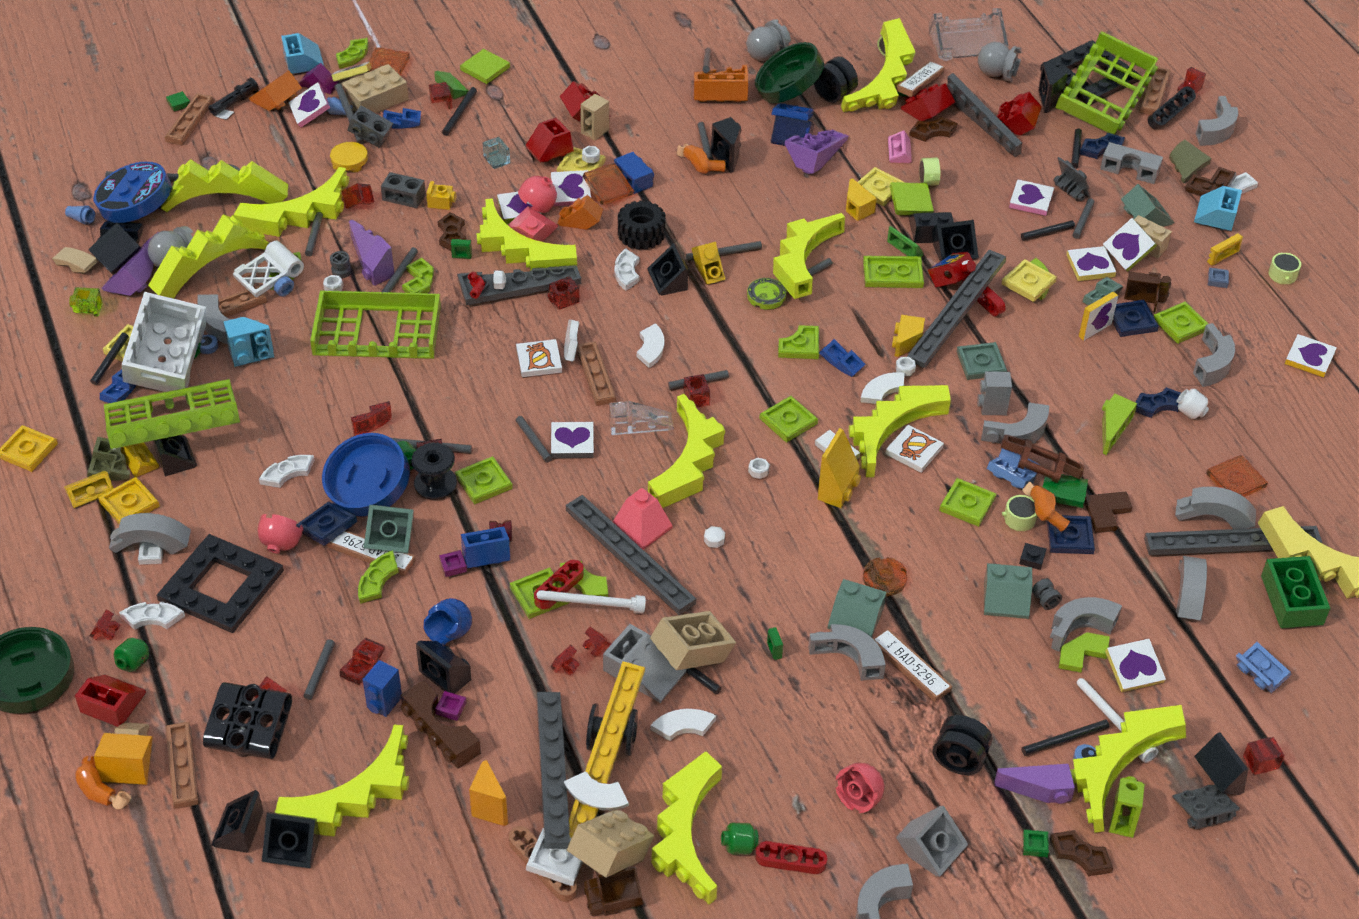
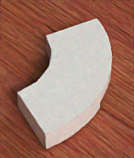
[614,249,640,291]
[564,320,579,361]
[637,323,664,368]
[861,372,904,404]
[259,455,315,488]
[119,602,185,630]
[651,709,716,741]
[564,771,629,811]

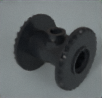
[412,442,457,500]
[586,703,638,756]

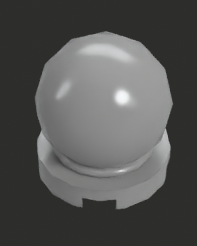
[746,19,791,62]
[978,42,1022,82]
[148,226,194,267]

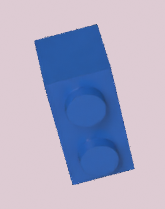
[614,152,654,194]
[461,527,510,568]
[363,660,402,717]

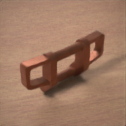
[1001,434,1084,483]

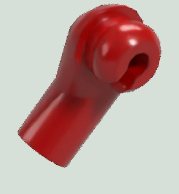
[467,272,485,299]

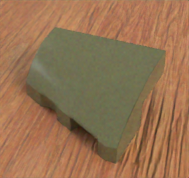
[1169,139,1212,183]
[87,437,130,481]

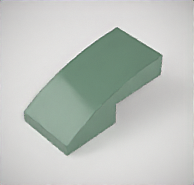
[1082,277,1123,306]

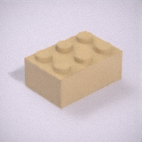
[341,64,409,113]
[650,611,736,670]
[567,809,655,877]

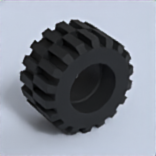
[618,200,666,250]

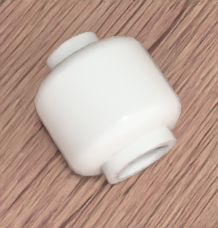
[1177,389,1209,419]

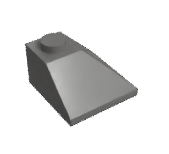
[896,806,968,877]

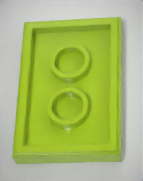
[863,256,924,288]

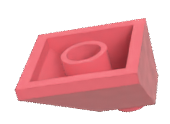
[508,206,558,242]
[613,488,672,550]

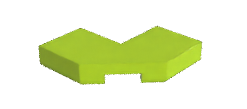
[402,258,434,293]
[1058,632,1110,673]

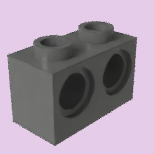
[347,105,393,148]
[381,172,426,208]

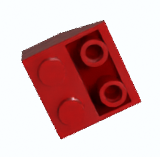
[559,81,610,122]
[901,83,955,121]
[996,91,1042,135]
[526,117,574,163]
[75,675,146,727]

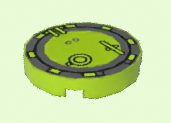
[747,278,786,310]

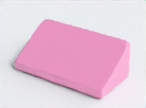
[888,130,912,163]

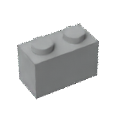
[977,371,1012,416]

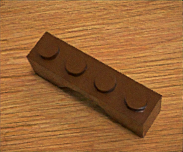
[400,680,481,769]

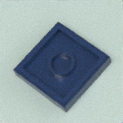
[1112,300,1159,337]
[296,501,358,546]
[1046,515,1095,554]

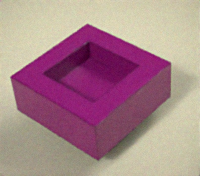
[439,550,467,577]
[435,691,467,721]

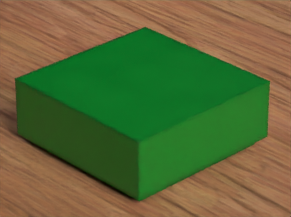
[166,91,190,112]
[451,239,472,259]
[767,627,783,660]
[1023,830,1049,857]

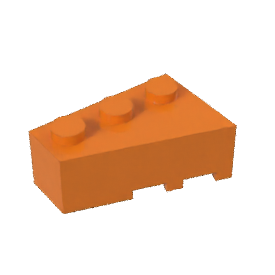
[694,64,748,102]

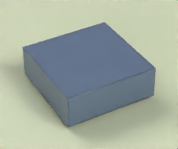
[1208,268,1229,288]

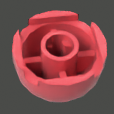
[518,176,557,213]
[257,514,303,554]
[835,762,885,813]

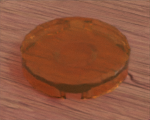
[863,557,907,596]

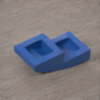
[383,108,421,129]
[819,339,866,377]
[99,369,136,403]

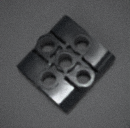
[203,682,292,759]

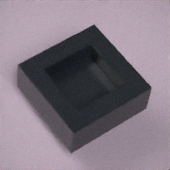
[1019,543,1047,570]

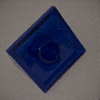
[771,115,814,146]

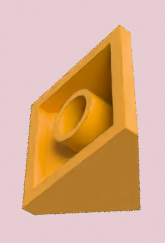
[94,733,153,785]
[469,760,508,826]

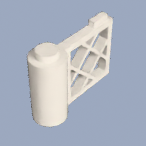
[233,241,304,298]

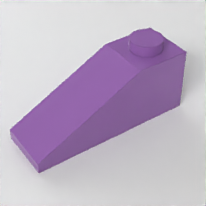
[994,764,1075,804]

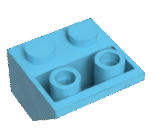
[281,33,324,74]
[1194,186,1242,231]
[223,317,274,367]

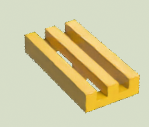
[1207,233,1243,266]

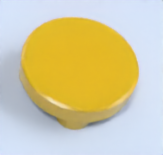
[330,142,368,173]

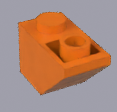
[557,195,603,230]

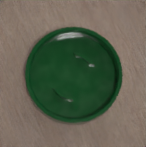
[755,42,824,103]
[0,627,74,713]

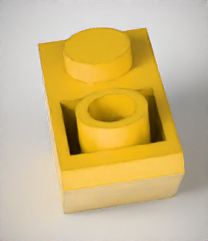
[846,178,877,221]
[691,242,725,284]
[892,315,925,357]

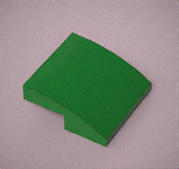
[1043,474,1088,508]

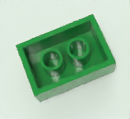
[1261,556,1330,628]

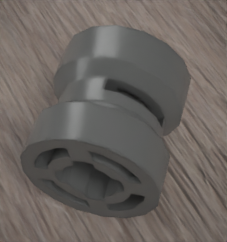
[330,251,351,279]
[1032,578,1063,610]

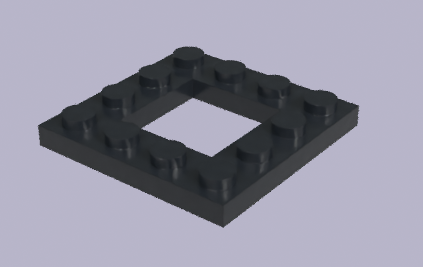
[1040,40,1141,105]
[156,534,284,633]

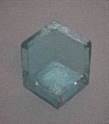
[483,137,510,169]

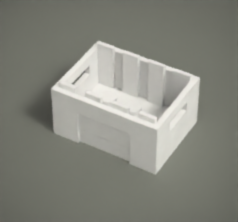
[122,292,206,397]

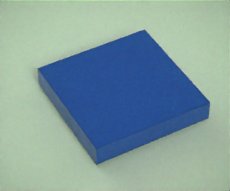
[772,103,814,121]

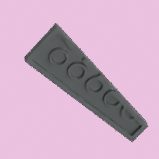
[947,73,1022,157]
[457,265,581,305]

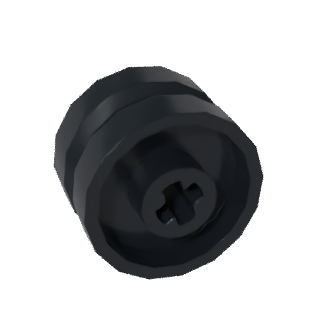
[814,56,858,103]
[932,715,993,775]

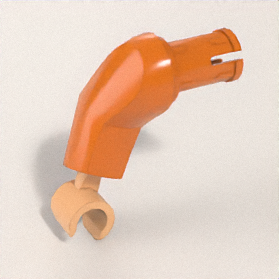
[677,144,725,174]
[1022,482,1070,532]
[75,756,131,809]

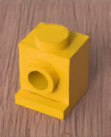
[426,181,456,210]

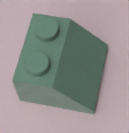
[1121,184,1174,227]
[364,505,414,554]
[984,563,1032,619]
[827,579,886,638]

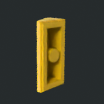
[121,442,159,477]
[64,471,114,508]

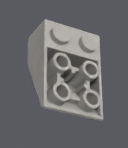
[603,624,687,703]

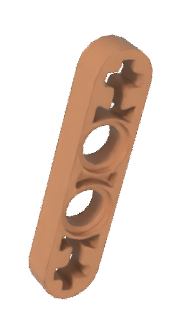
[509,826,577,902]

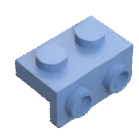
[987,449,1040,489]
[1236,642,1291,693]

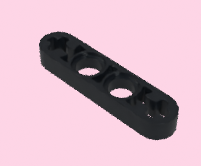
[1147,86,1196,129]

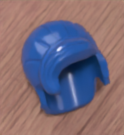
[423,598,472,645]

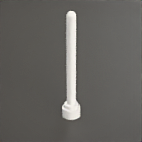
[537,590,646,614]
[1077,678,1158,763]

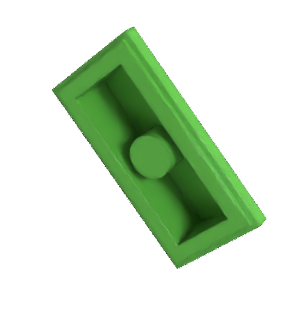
[434,71,468,99]
[887,226,924,257]

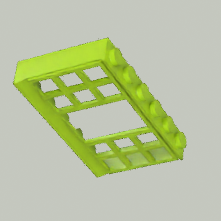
[1055,31,1159,134]
[310,290,441,359]
[103,379,240,449]

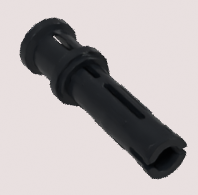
[208,77,259,116]

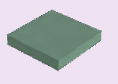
[956,342,1007,380]

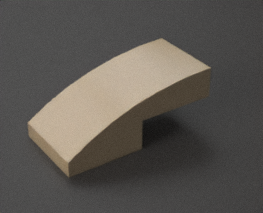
[52,247,98,273]

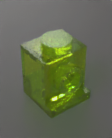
[69,287,103,317]

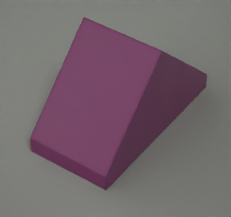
[299,63,339,94]

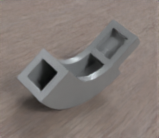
[1196,96,1238,146]
[197,294,259,344]
[1193,323,1235,387]
[981,403,1049,450]
[1175,487,1256,529]
[109,513,191,555]
[1176,556,1207,620]
[1050,597,1122,652]
[808,624,885,681]
[856,864,913,919]

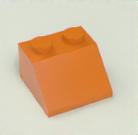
[248,70,302,111]

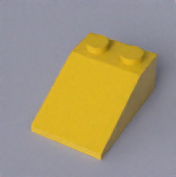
[817,428,861,508]

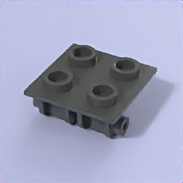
[1053,157,1090,201]
[1172,785,1240,830]

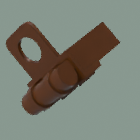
[1124,271,1171,313]
[584,867,644,916]

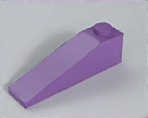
[784,130,849,174]
[349,220,394,286]
[101,232,159,296]

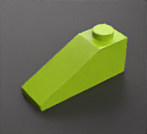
[1102,394,1137,455]

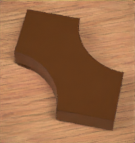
[909,117,958,142]
[437,212,466,251]
[1050,830,1113,877]

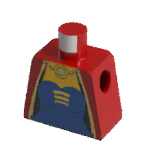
[928,252,976,288]

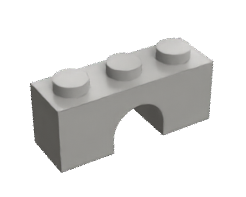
[1100,142,1163,184]

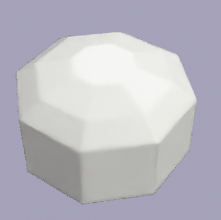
[582,146,600,163]
[493,271,506,289]
[323,275,343,291]
[896,357,916,376]
[748,458,770,479]
[704,526,725,548]

